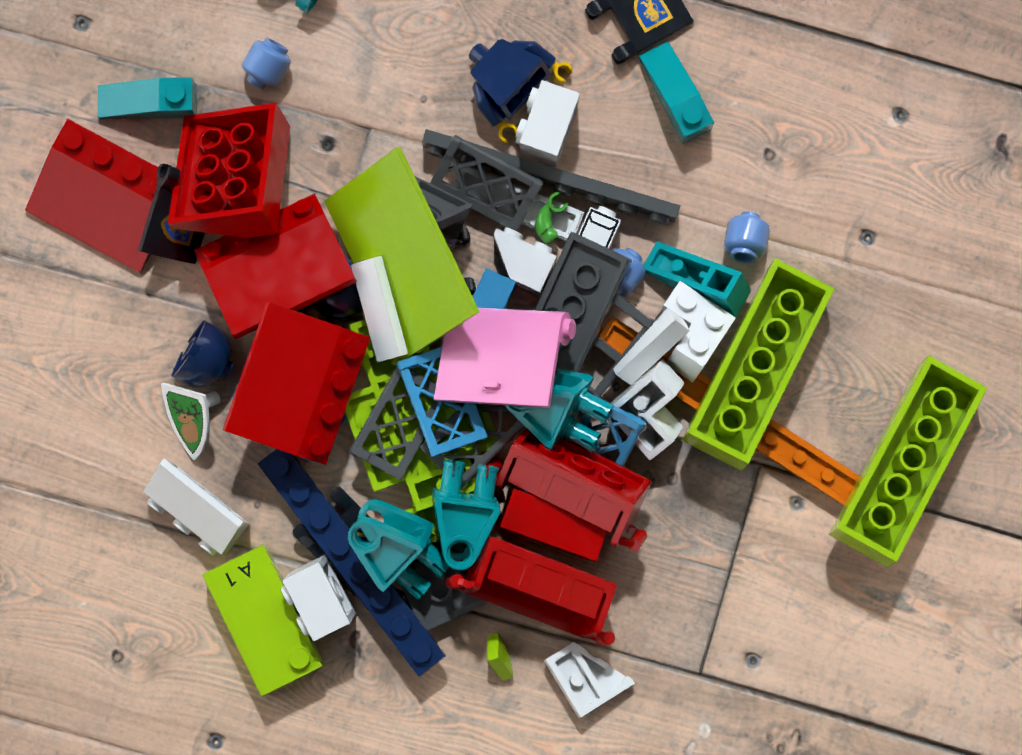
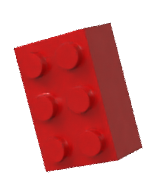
[500,488,607,563]

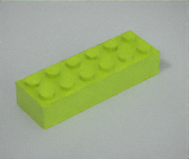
[682,258,835,471]
[829,355,988,568]

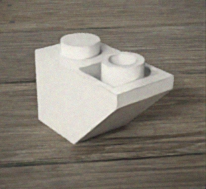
[494,227,557,296]

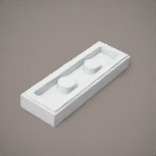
[351,256,408,362]

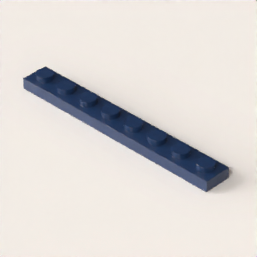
[258,449,446,677]

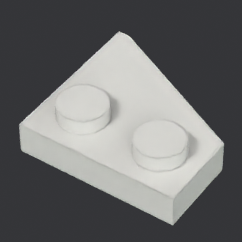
[544,642,635,718]

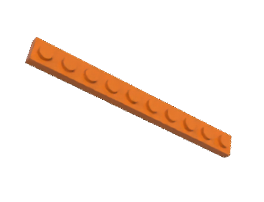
[595,316,859,506]

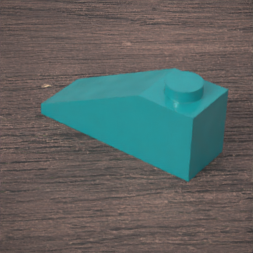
[639,42,714,144]
[98,77,197,119]
[643,241,751,317]

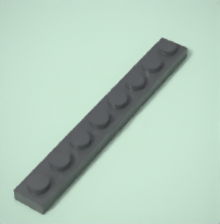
[422,129,681,225]

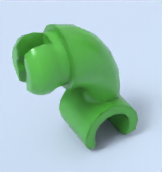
[535,192,568,244]

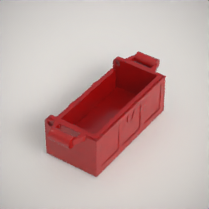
[486,429,652,551]
[446,537,617,646]

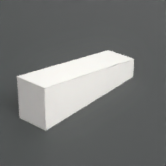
[613,308,690,385]

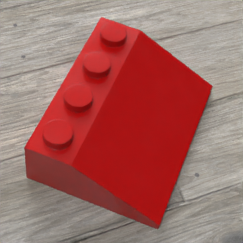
[168,102,290,238]
[25,118,173,273]
[194,193,357,340]
[222,301,371,465]

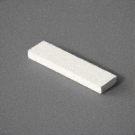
[453,167,584,242]

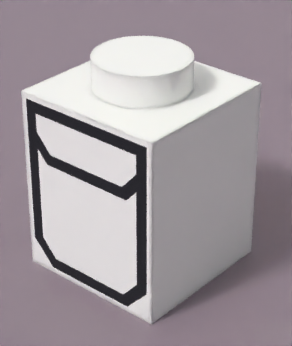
[579,206,621,248]

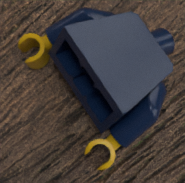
[469,39,573,143]

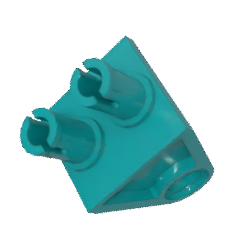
[505,369,614,452]
[432,460,501,570]
[348,499,450,600]

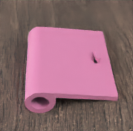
[434,308,576,408]

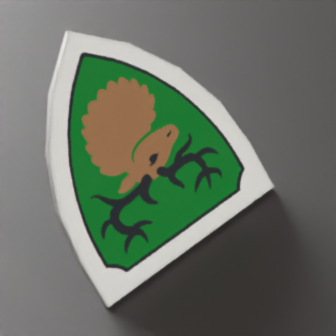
[161,383,220,461]

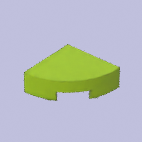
[487,632,513,681]

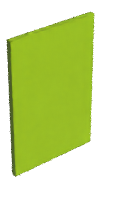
[324,147,480,360]

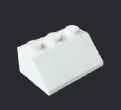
[143,459,250,556]

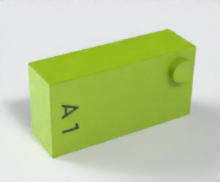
[202,544,325,697]

